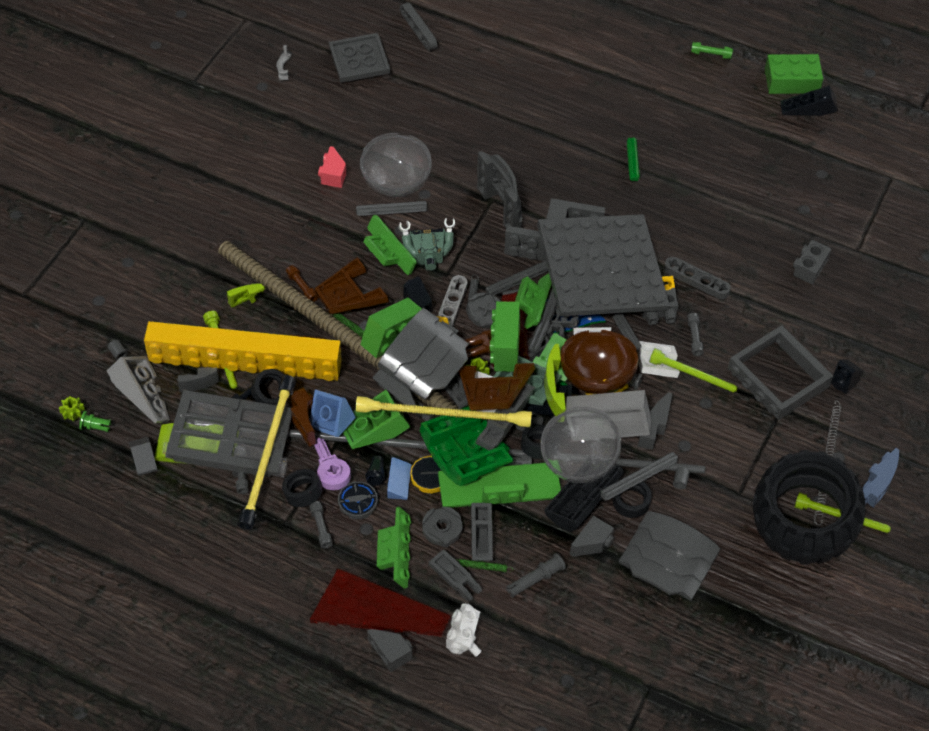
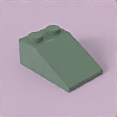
[493,355,561,406]

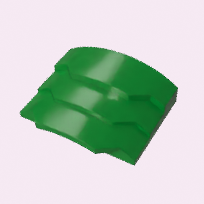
[420,406,513,486]

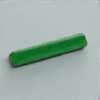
[627,138,640,181]

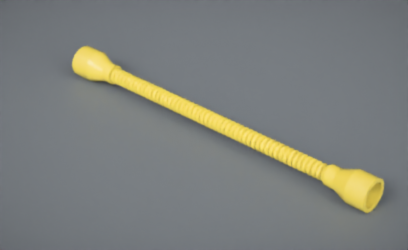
[356,396,532,427]

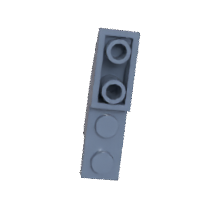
[862,448,899,508]

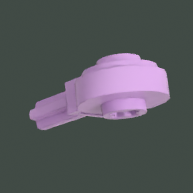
[314,438,351,490]

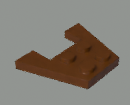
[314,257,389,314]
[459,363,535,410]

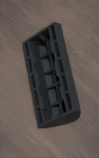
[544,456,624,532]

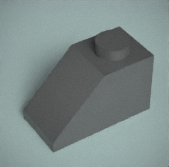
[570,516,614,557]
[367,629,413,672]

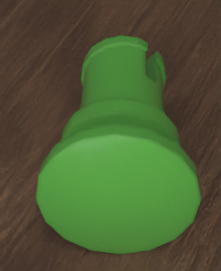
[79,411,111,432]

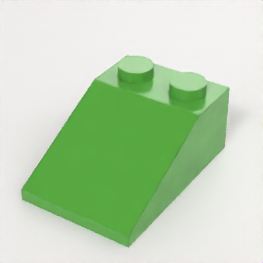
[343,389,410,449]

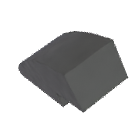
[638,392,672,450]
[471,503,493,561]

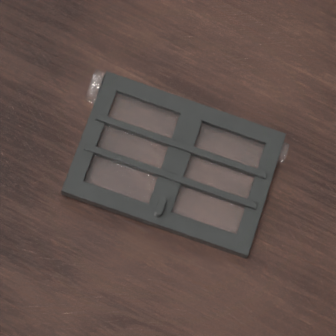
[162,390,292,478]

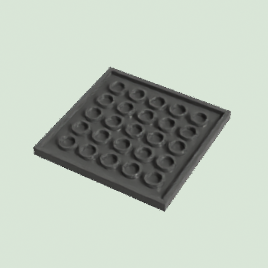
[537,214,670,316]

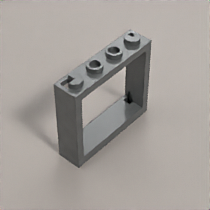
[728,325,833,420]

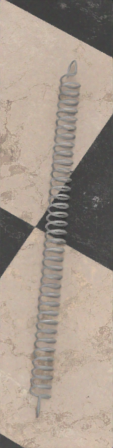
[814,401,841,525]

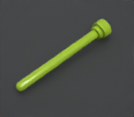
[203,311,238,389]
[649,348,737,392]
[794,492,891,533]

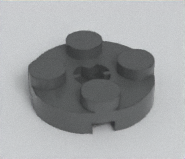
[422,507,462,547]

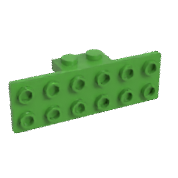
[438,462,561,508]

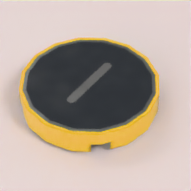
[410,456,442,494]

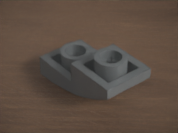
[178,367,219,392]

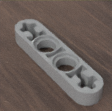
[438,275,467,327]

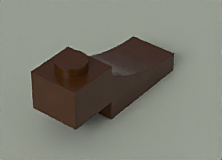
[290,388,316,447]

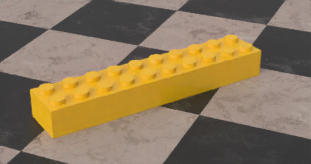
[144,321,341,381]

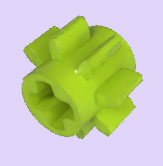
[466,357,490,375]
[59,396,85,421]

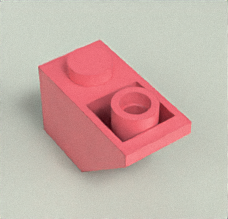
[318,146,346,188]

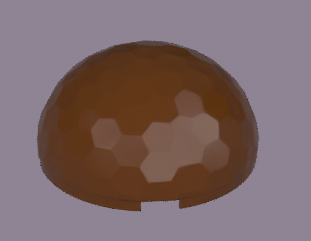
[560,330,639,394]

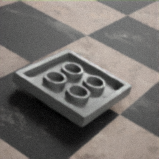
[329,33,390,83]

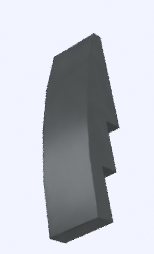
[476,383,535,450]

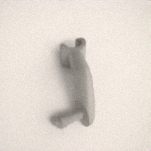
[276,45,291,81]

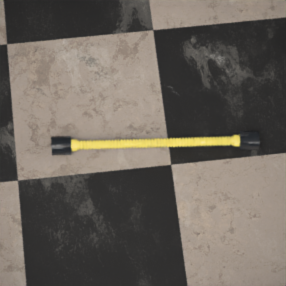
[237,375,296,530]

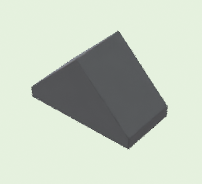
[128,437,158,476]

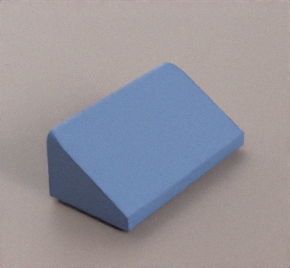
[387,457,412,500]

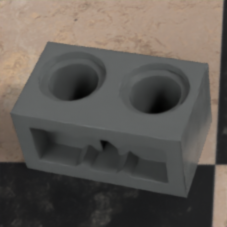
[793,240,832,284]

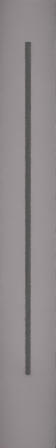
[195,421,705,474]

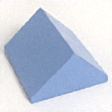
[310,390,356,437]

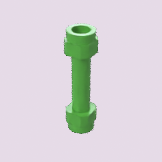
[691,42,733,59]

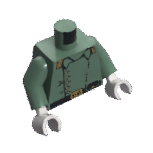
[398,218,455,270]

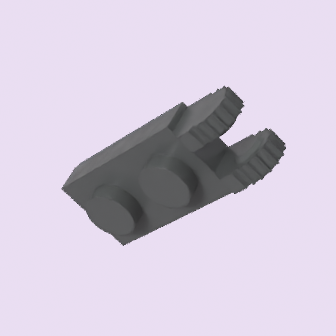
[429,549,482,602]

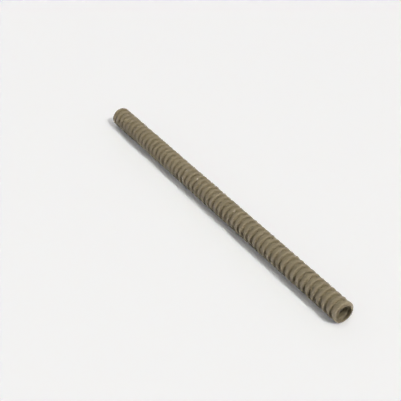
[218,241,459,410]

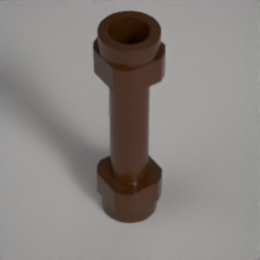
[286,265,318,302]

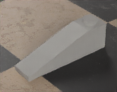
[106,356,170,423]

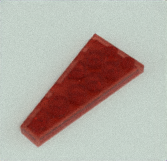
[310,569,451,637]

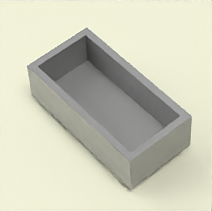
[565,390,651,441]

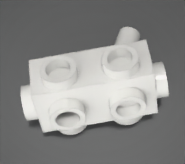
[446,604,481,657]

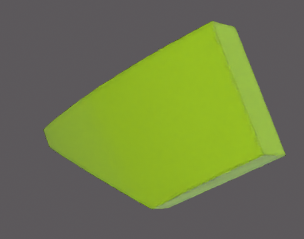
[227,284,265,308]

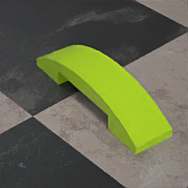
[544,344,566,420]

